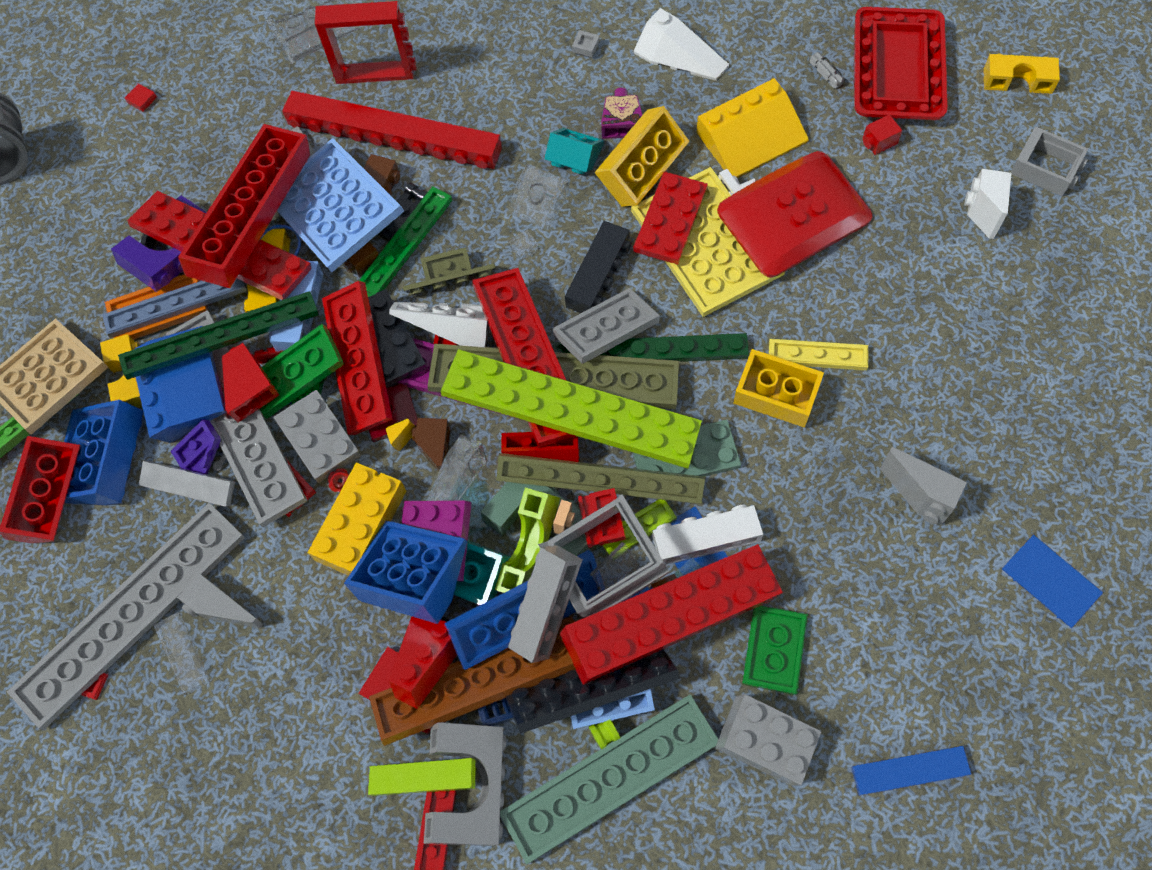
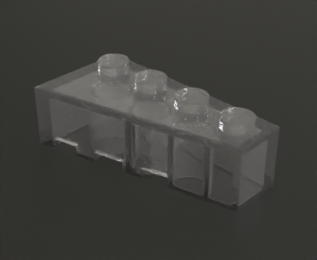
[266,0,364,64]

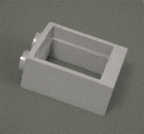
[1010,126,1088,196]

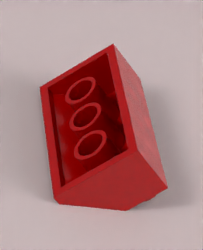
[0,436,81,544]

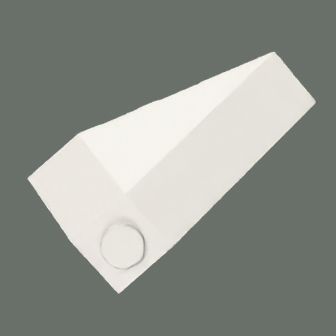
[389,302,490,347]

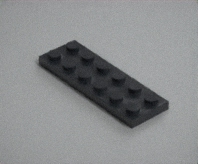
[506,649,680,734]

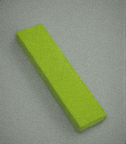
[368,758,476,796]

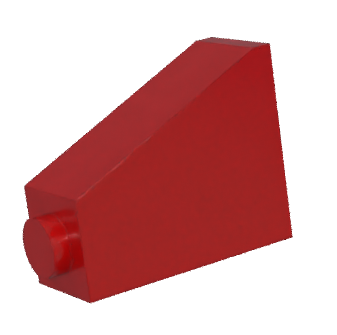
[222,343,279,423]

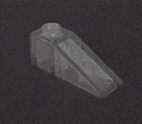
[426,435,487,501]

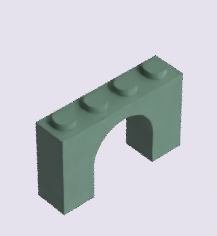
[481,482,589,556]

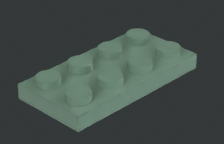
[632,420,741,477]

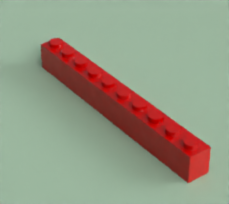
[282,90,502,169]

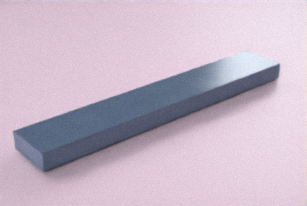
[102,278,247,338]

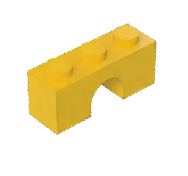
[984,54,1060,94]
[100,334,143,408]

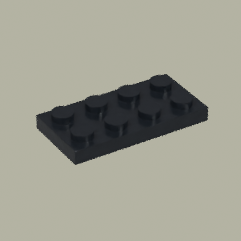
[368,289,427,388]

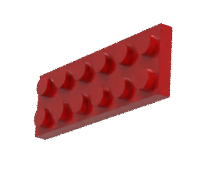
[322,281,393,435]

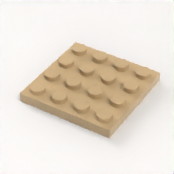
[0,318,108,435]

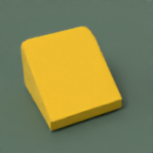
[386,419,415,451]

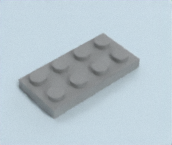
[553,288,660,364]

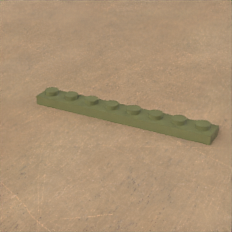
[496,453,705,504]

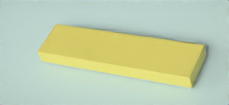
[768,339,868,371]

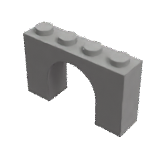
[424,722,506,846]

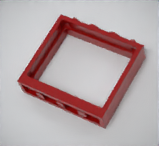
[315,1,417,84]

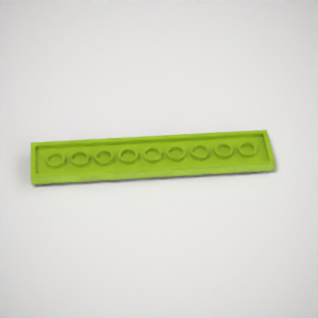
[441,349,702,469]

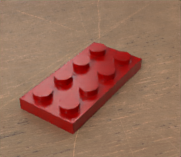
[633,172,708,265]

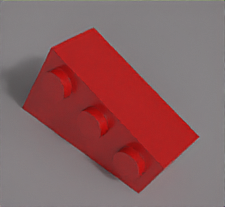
[388,616,457,709]

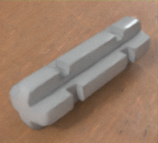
[810,52,844,89]

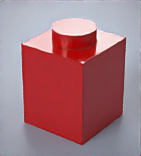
[862,114,903,155]

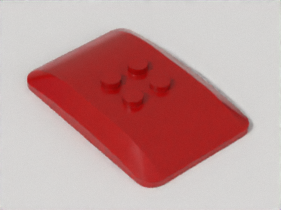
[854,7,947,120]
[717,151,872,278]

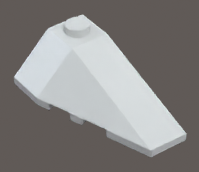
[634,8,729,81]

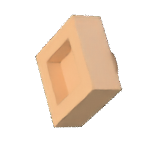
[553,500,575,534]

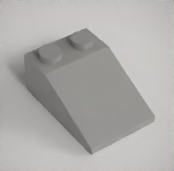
[880,447,967,525]

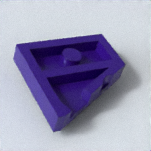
[171,420,221,475]

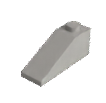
[177,573,264,628]

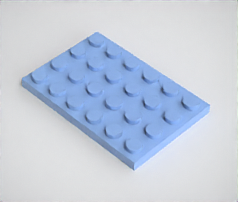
[277,138,404,272]

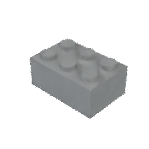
[274,390,361,484]
[715,694,821,785]

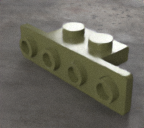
[403,247,496,295]

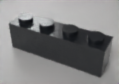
[565,221,632,313]

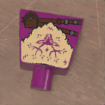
[601,87,642,139]

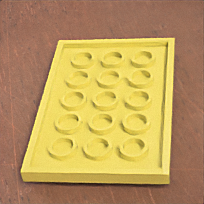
[631,167,785,317]

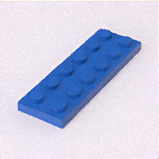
[444,550,604,670]

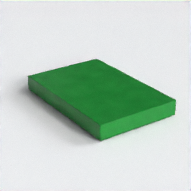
[742,606,808,695]

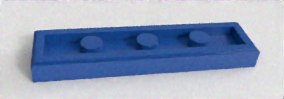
[851,746,972,796]

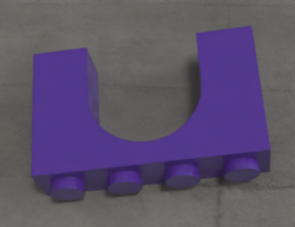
[111,195,207,292]

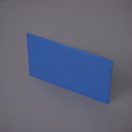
[1002,535,1103,628]

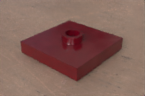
[369,384,418,442]

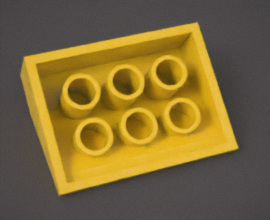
[696,78,809,178]

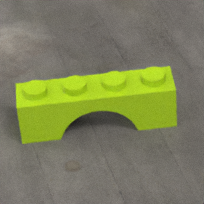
[495,487,561,593]

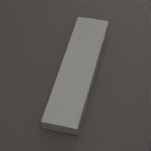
[139,461,235,507]

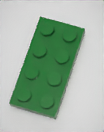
[260,324,344,419]

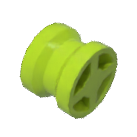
[588,720,620,750]

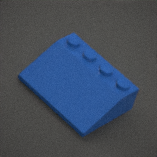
[135,326,227,443]
[64,399,143,505]
[344,521,467,624]

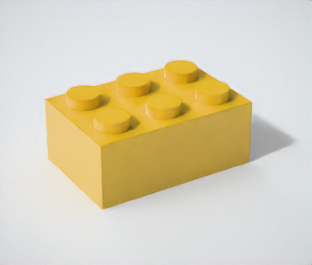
[733,349,824,428]

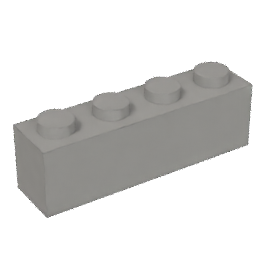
[508,545,582,663]

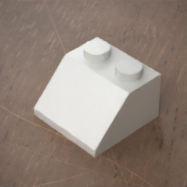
[964,169,1011,239]

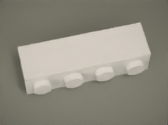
[652,505,763,565]

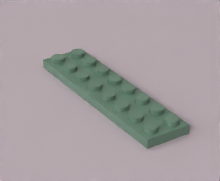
[500,695,718,865]

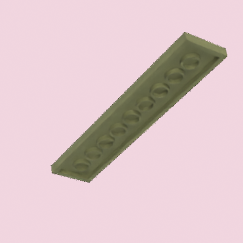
[428,344,679,409]

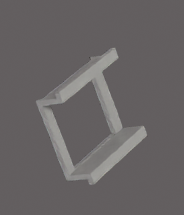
[538,494,670,618]

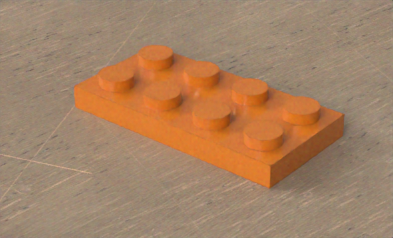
[105,274,208,340]

